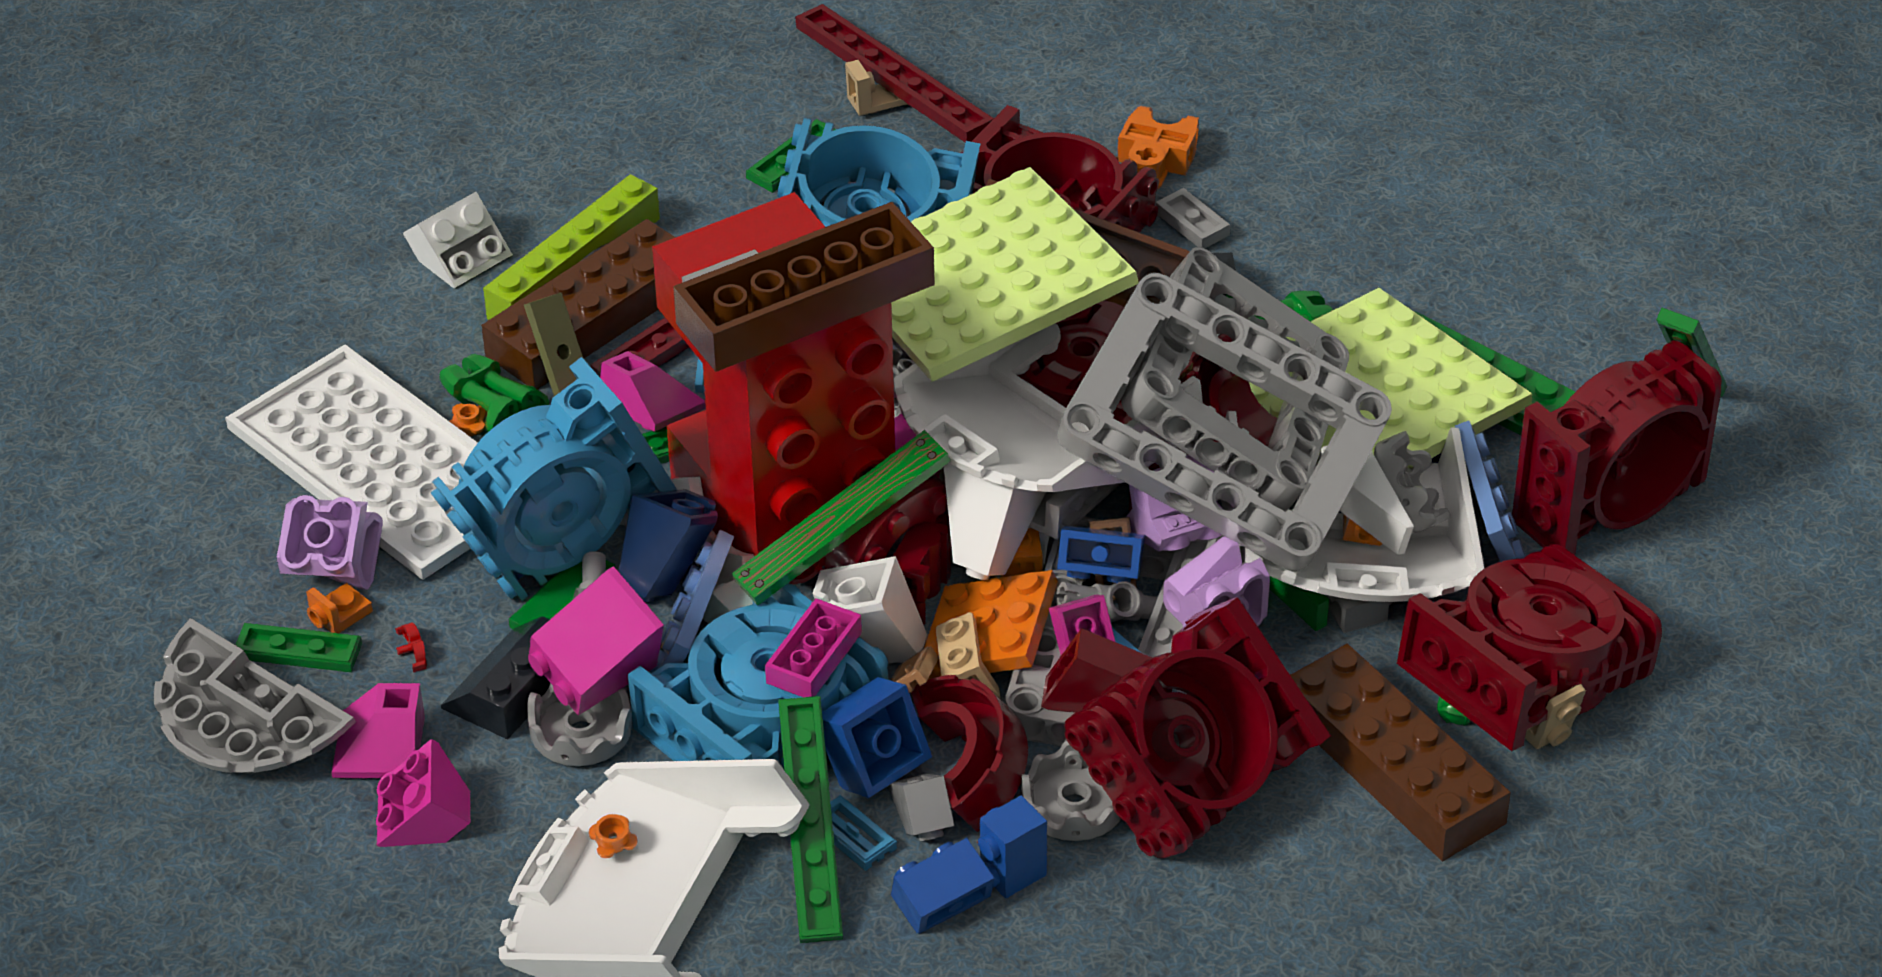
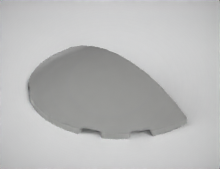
[154,618,356,773]

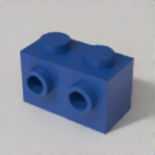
[1057,525,1145,583]
[978,795,1047,899]
[891,838,994,934]

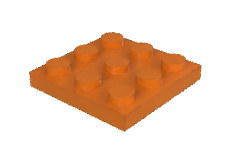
[924,570,1058,679]

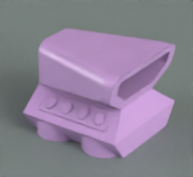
[1126,455,1224,551]
[277,495,383,590]
[1163,536,1270,627]

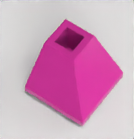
[600,351,706,432]
[332,683,425,778]
[376,739,470,847]

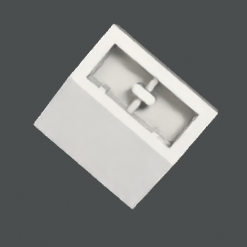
[403,192,513,288]

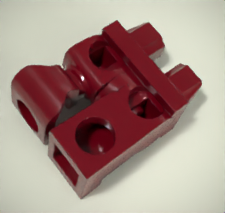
[892,513,951,625]

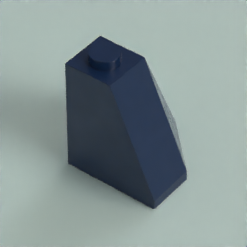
[619,489,718,602]

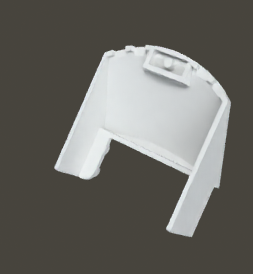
[893,324,1203,492]
[1219,411,1484,602]
[499,759,810,977]

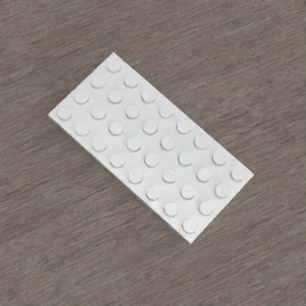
[225,345,478,580]

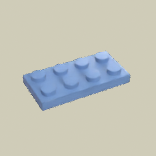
[1455,420,1526,562]
[649,530,734,673]

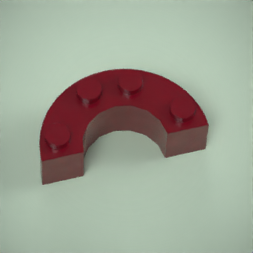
[1187,334,1277,465]
[819,474,948,573]
[911,675,1028,832]

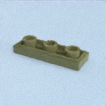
[524,292,583,396]

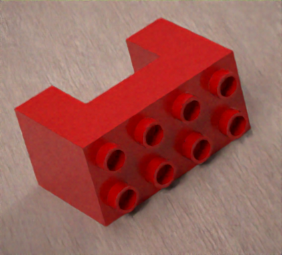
[652,192,895,584]

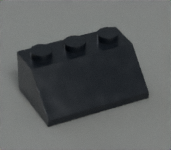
[441,616,550,740]

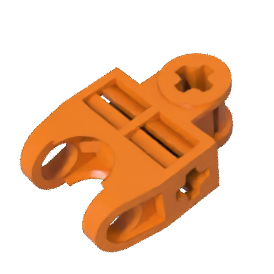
[1118,106,1199,189]

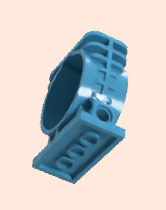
[777,118,980,227]
[431,357,677,601]
[628,584,888,769]

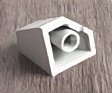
[944,463,1046,580]
[813,556,927,664]

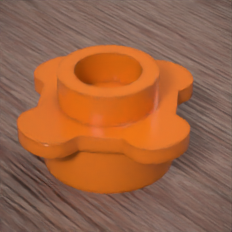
[449,403,487,436]
[589,814,638,858]

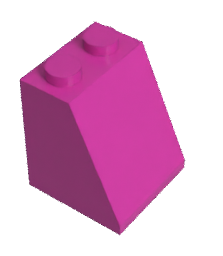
[528,566,664,716]

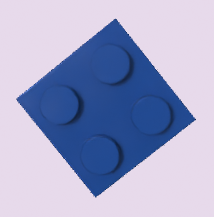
[822,677,933,798]

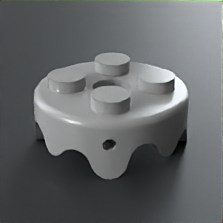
[1374,431,1451,533]
[528,683,633,766]
[1022,740,1121,841]

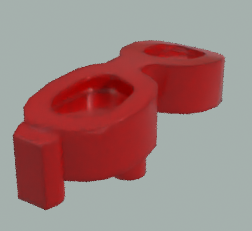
[395,622,427,673]

